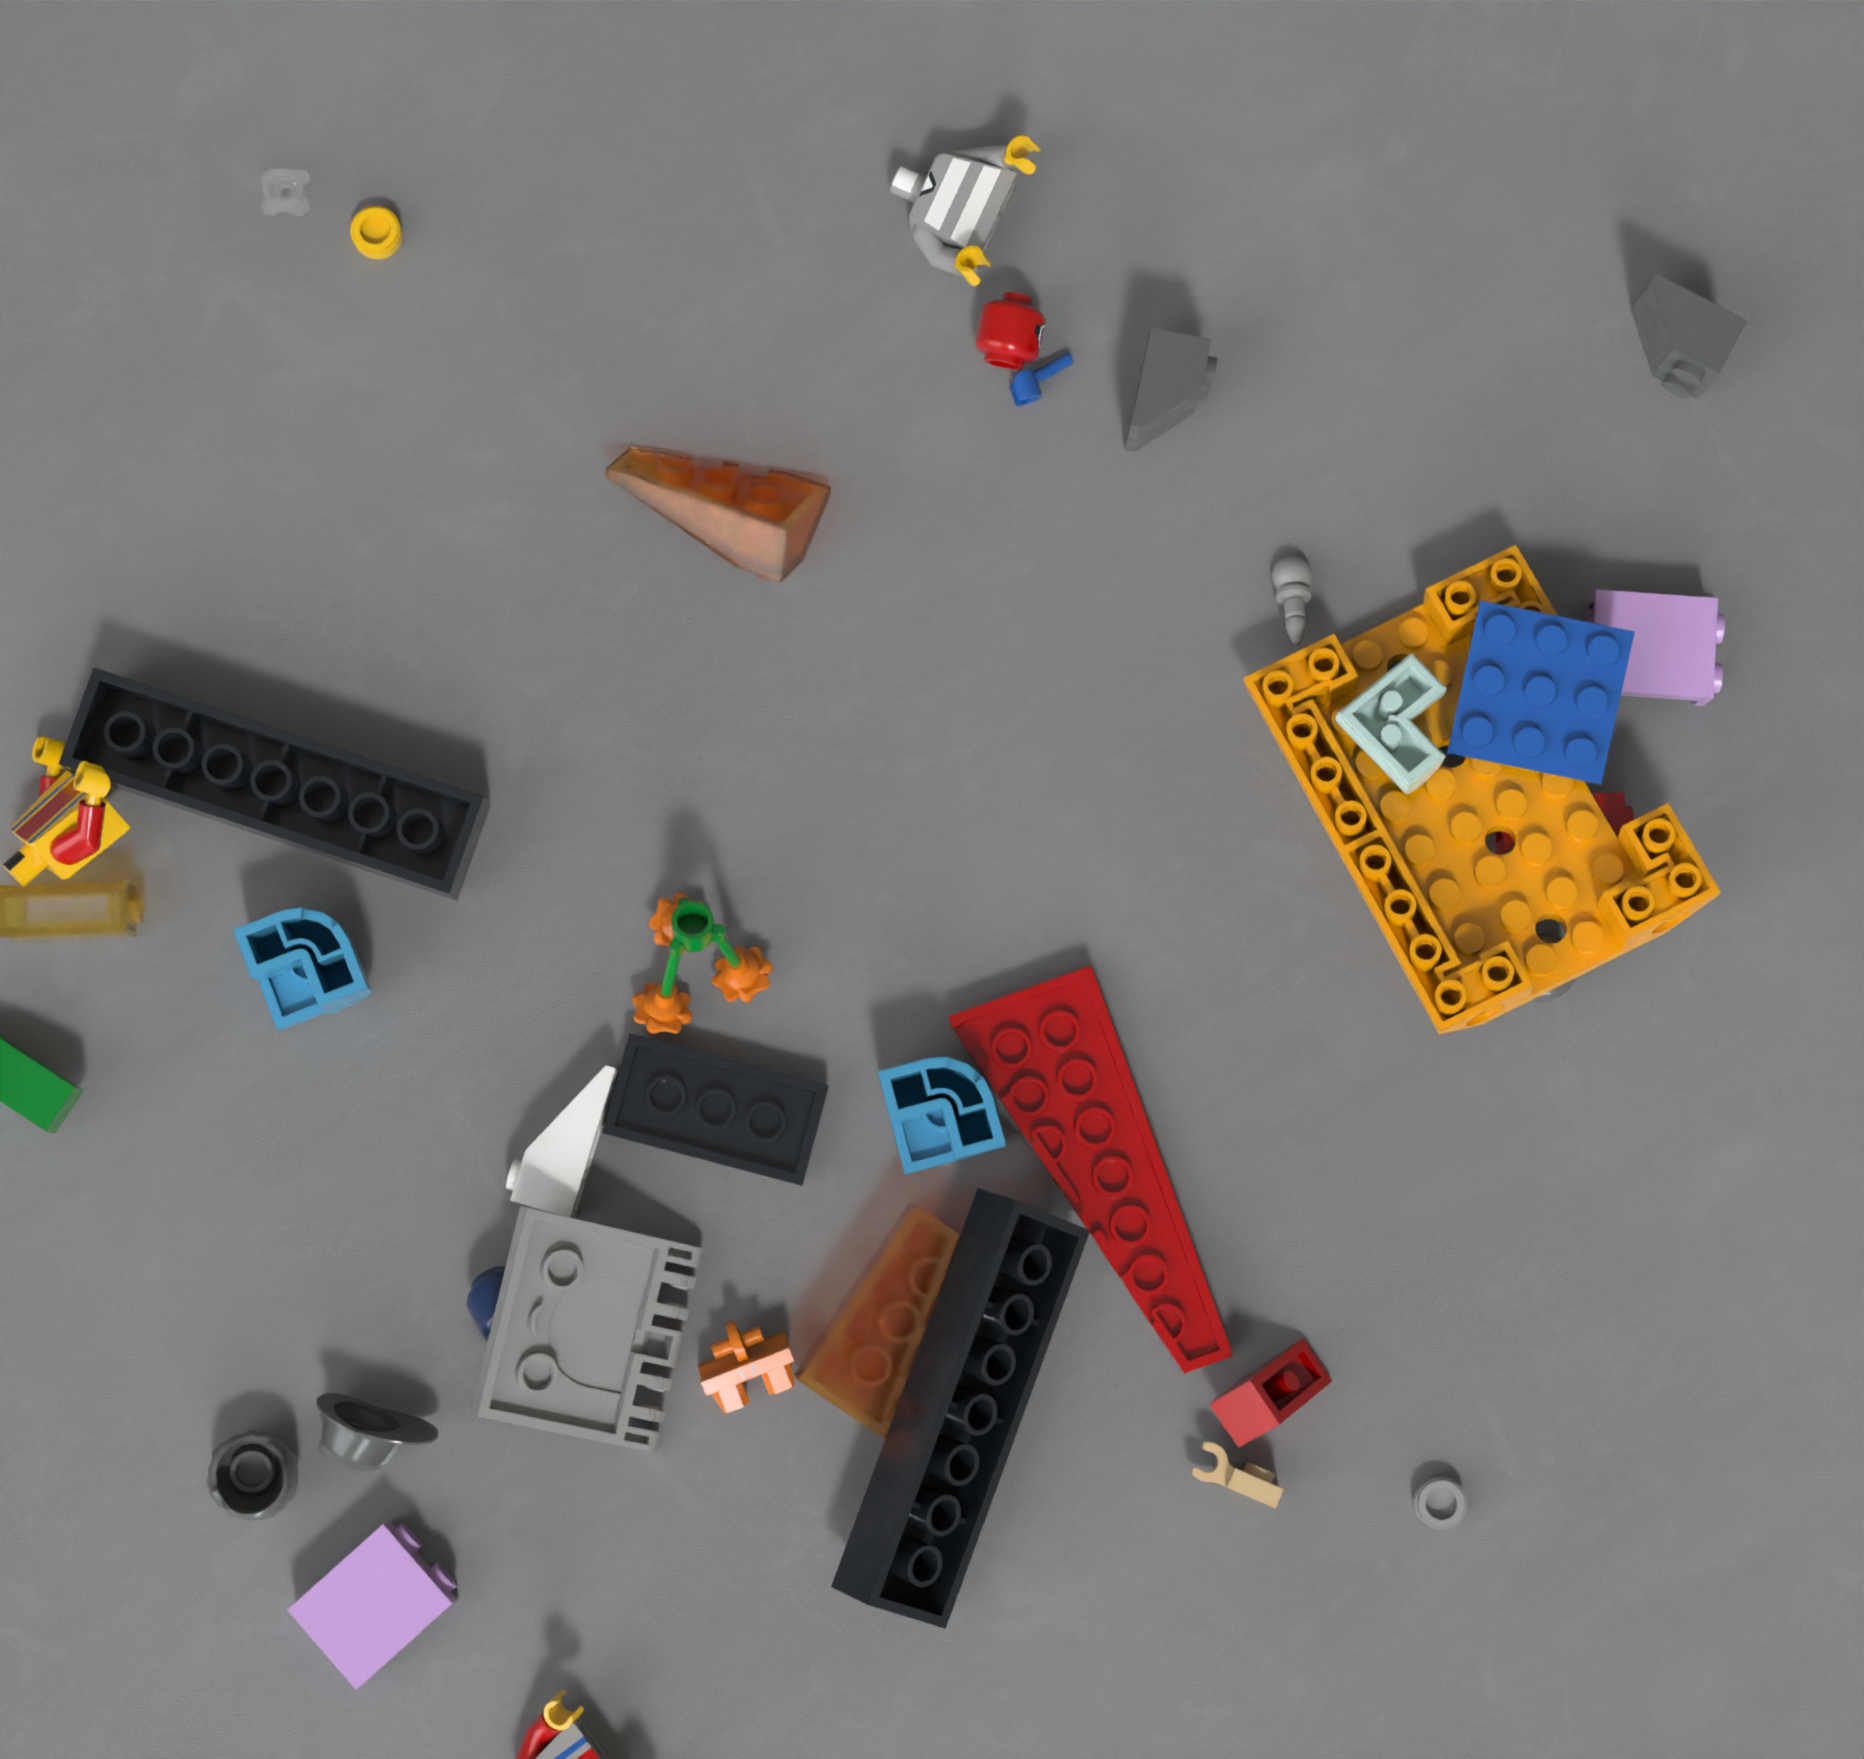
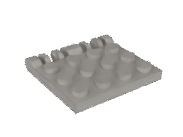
[470,1206,704,1453]

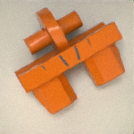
[697,1320,795,1413]

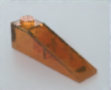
[605,447,831,583]

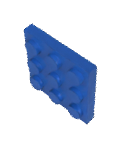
[1447,601,1635,785]

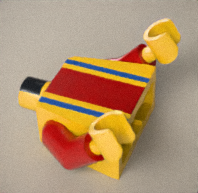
[2,736,131,887]

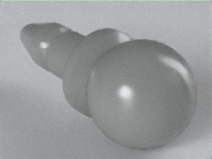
[1272,556,1312,645]

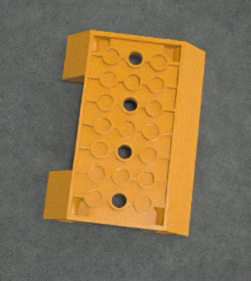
[1243,545,1721,1035]

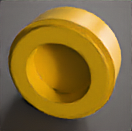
[350,206,403,259]

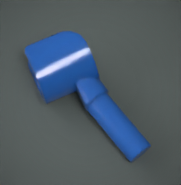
[1010,353,1073,406]

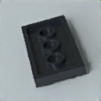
[602,1033,829,1186]

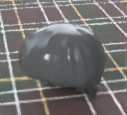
[207,1430,299,1521]

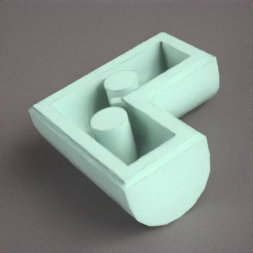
[1335,653,1447,795]

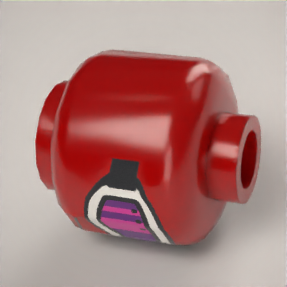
[975,292,1046,370]

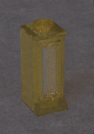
[0,880,144,942]

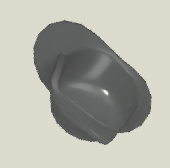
[316,1393,438,1471]

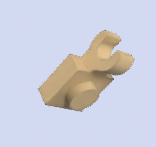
[1190,1441,1284,1509]

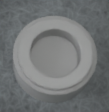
[1413,1476,1467,1530]

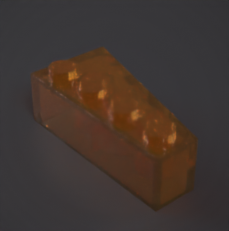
[794,1202,959,1439]

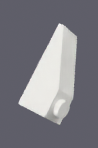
[506,1065,619,1219]

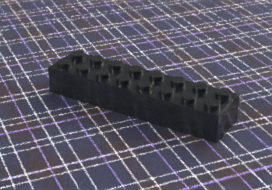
[58,667,491,901]
[831,1188,1090,1629]

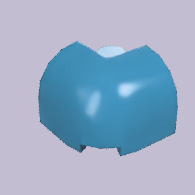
[233,907,372,1031]
[878,1057,1006,1175]

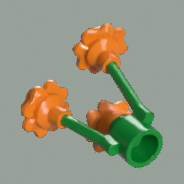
[632,892,773,1034]

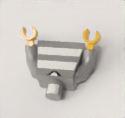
[890,135,1041,286]

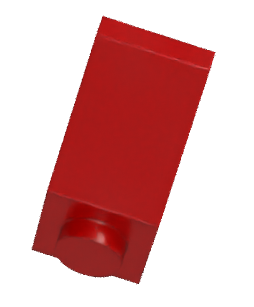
[1209,1338,1332,1448]

